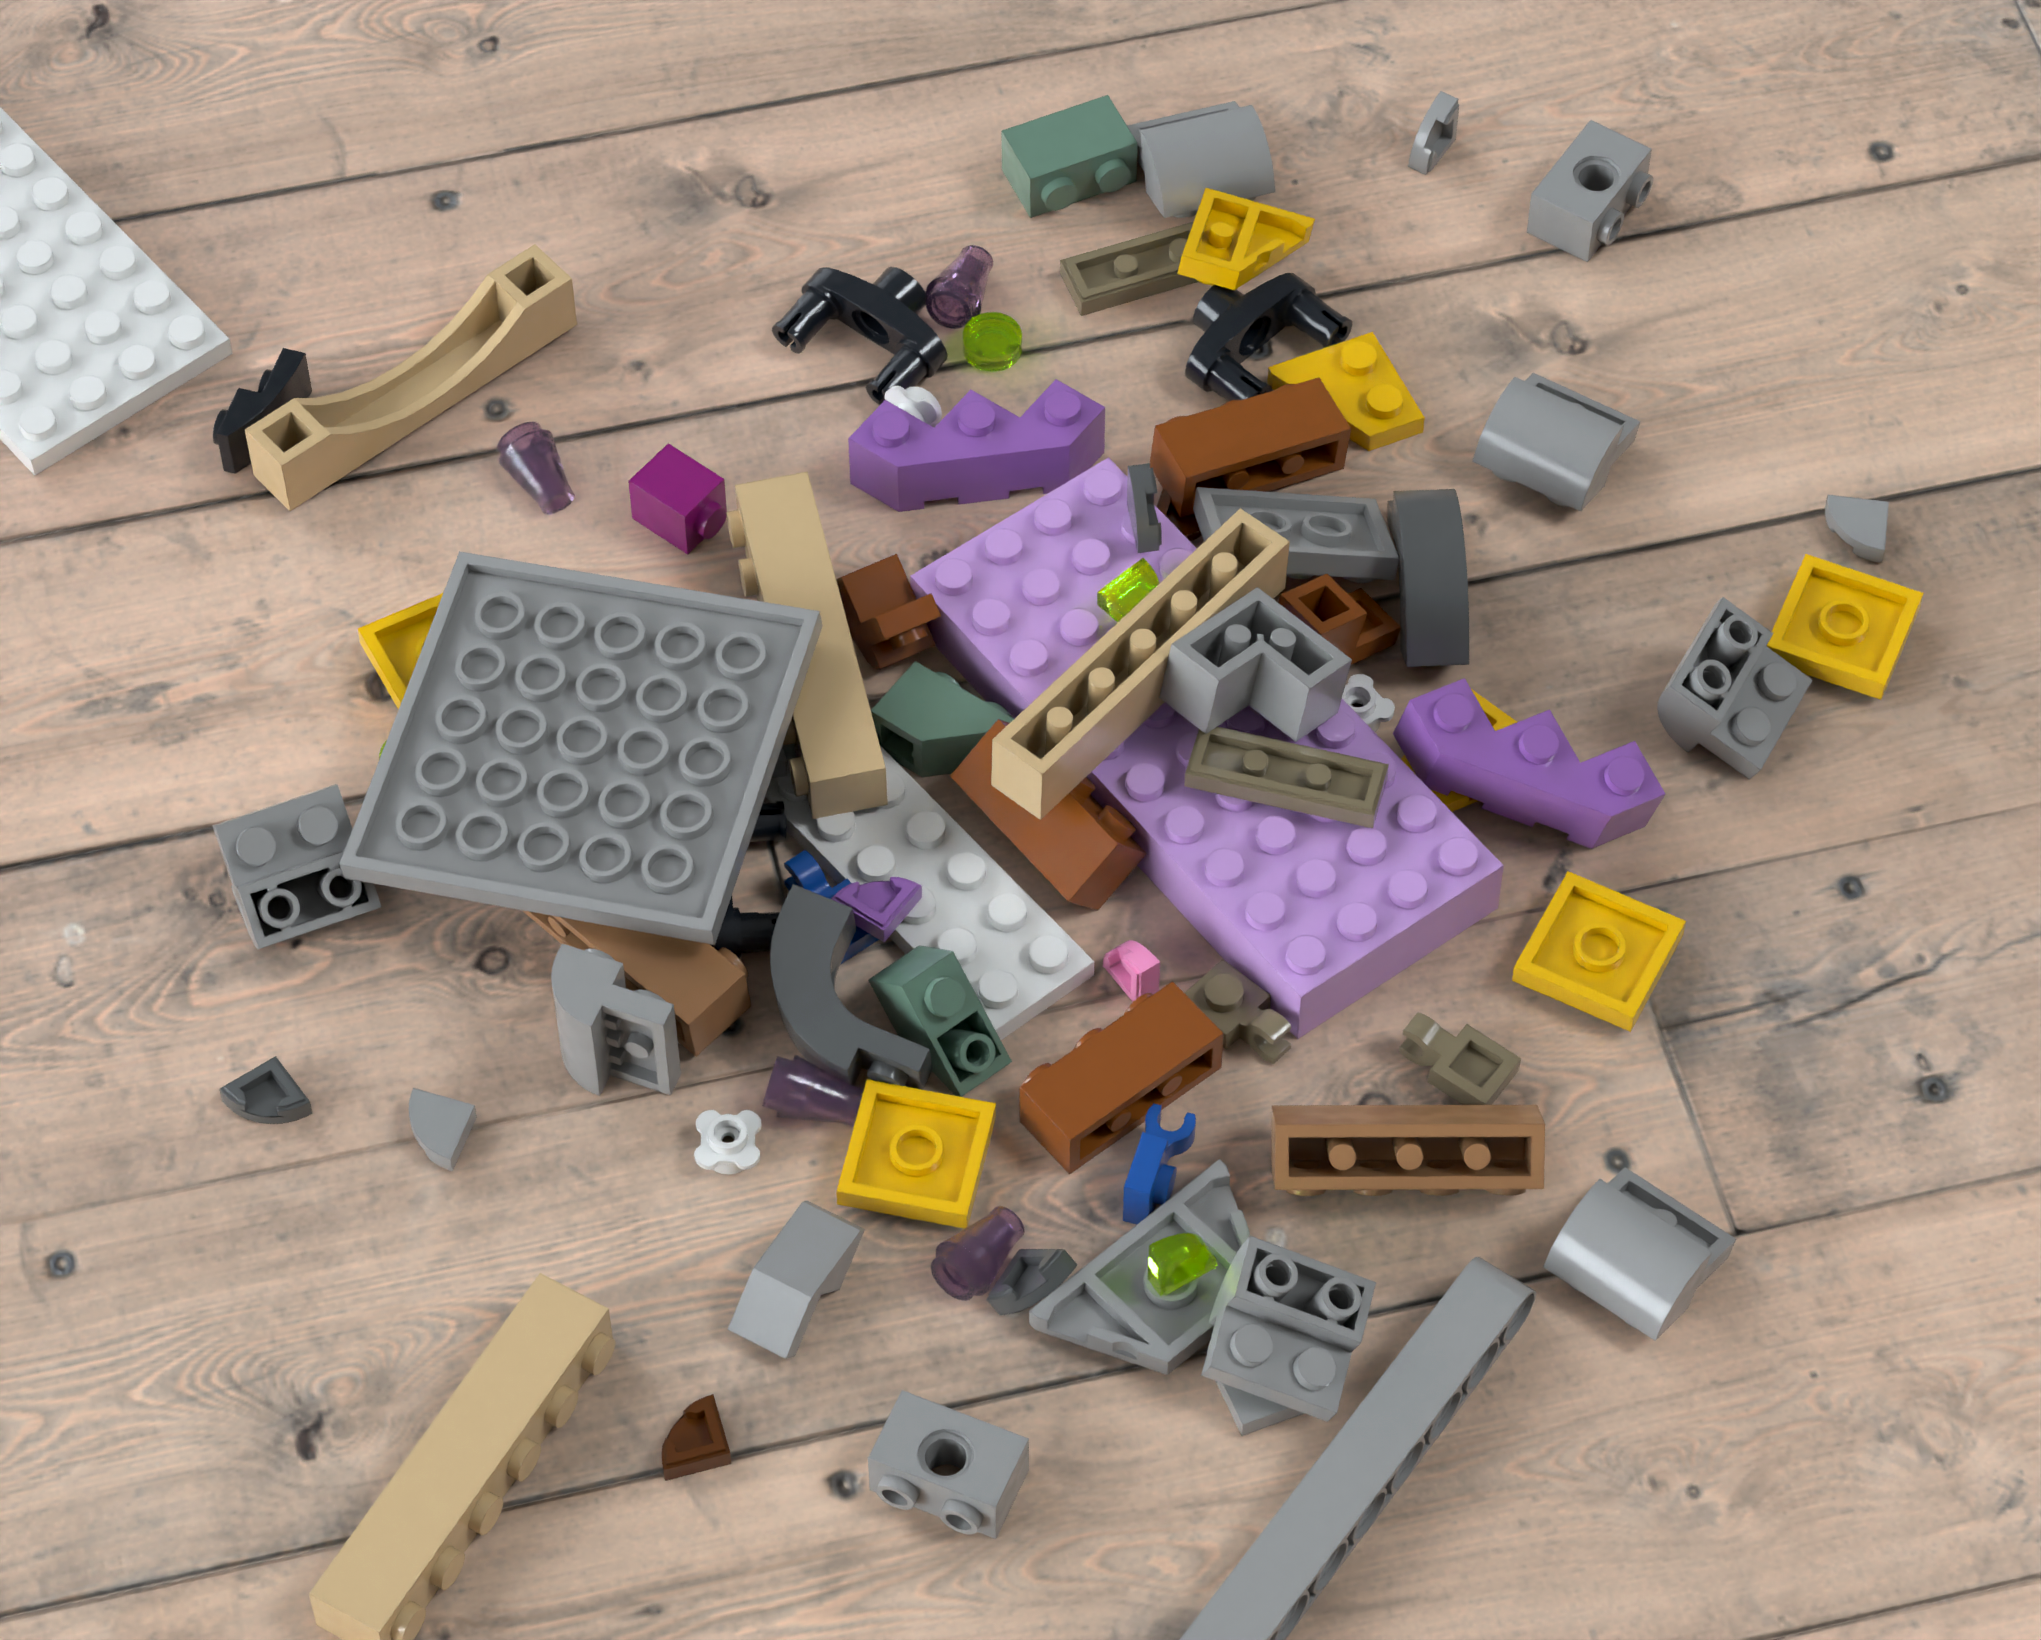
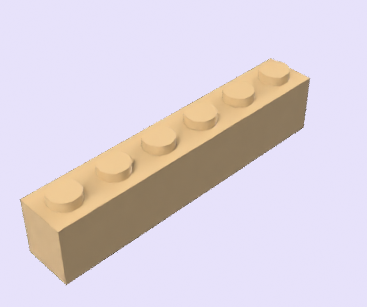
[726,471,888,819]
[991,508,1290,820]
[309,1273,615,1640]

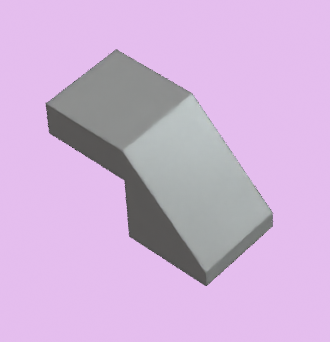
[728,1201,865,1359]

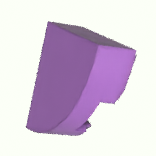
[831,877,922,942]

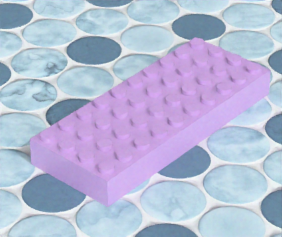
[910,457,1504,1039]

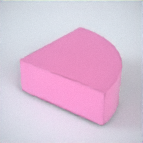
[1103,940,1160,1002]

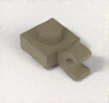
[1185,959,1291,1064]
[1399,1012,1521,1105]

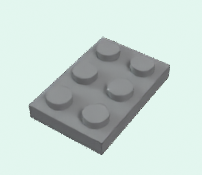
[1193,487,1399,583]

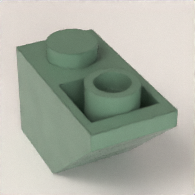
[871,661,1014,778]
[868,945,1012,1097]

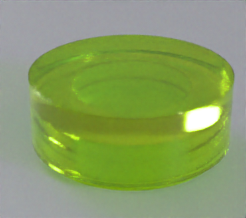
[962,312,1022,372]

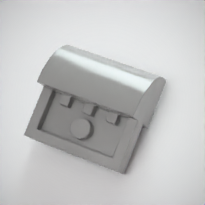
[1127,101,1275,218]
[1472,373,1641,511]
[1657,597,1812,779]
[212,784,382,949]
[551,943,681,1096]
[1543,1167,1736,1341]
[1201,1236,1376,1422]

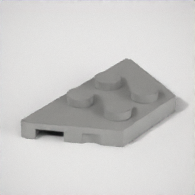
[1029,1159,1250,1375]

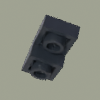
[213,348,312,474]

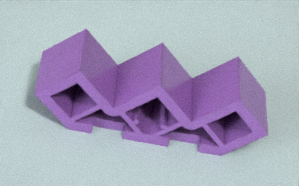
[848,379,1105,512]
[1393,678,1666,849]

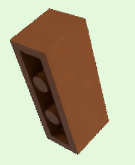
[1150,377,1351,518]
[950,719,1147,911]
[1019,981,1224,1175]

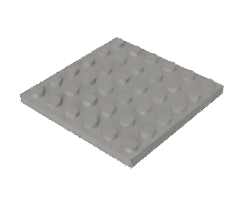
[339,551,823,945]

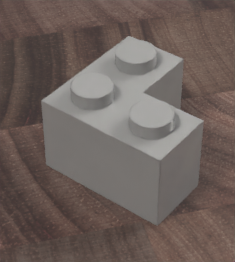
[1159,587,1352,742]

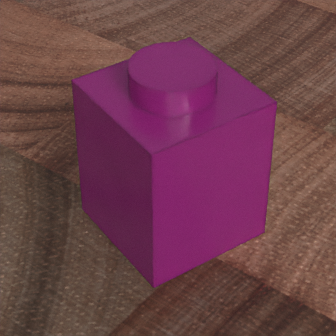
[628,443,727,555]

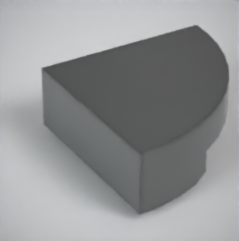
[1127,463,1162,553]
[219,1056,313,1124]
[986,1249,1078,1315]

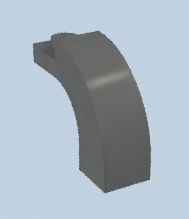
[1387,489,1469,667]
[770,884,933,1091]

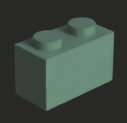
[1001,95,1137,218]

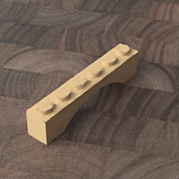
[245,244,577,511]

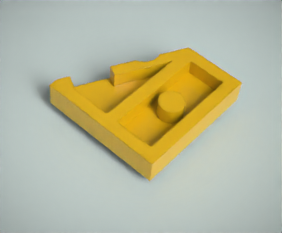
[1177,188,1315,290]
[1267,332,1425,451]

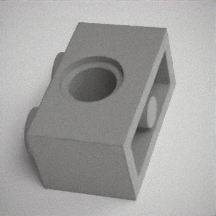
[1527,120,1654,262]
[868,1390,1029,1539]

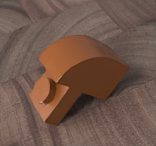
[836,554,941,669]
[1278,574,1401,665]

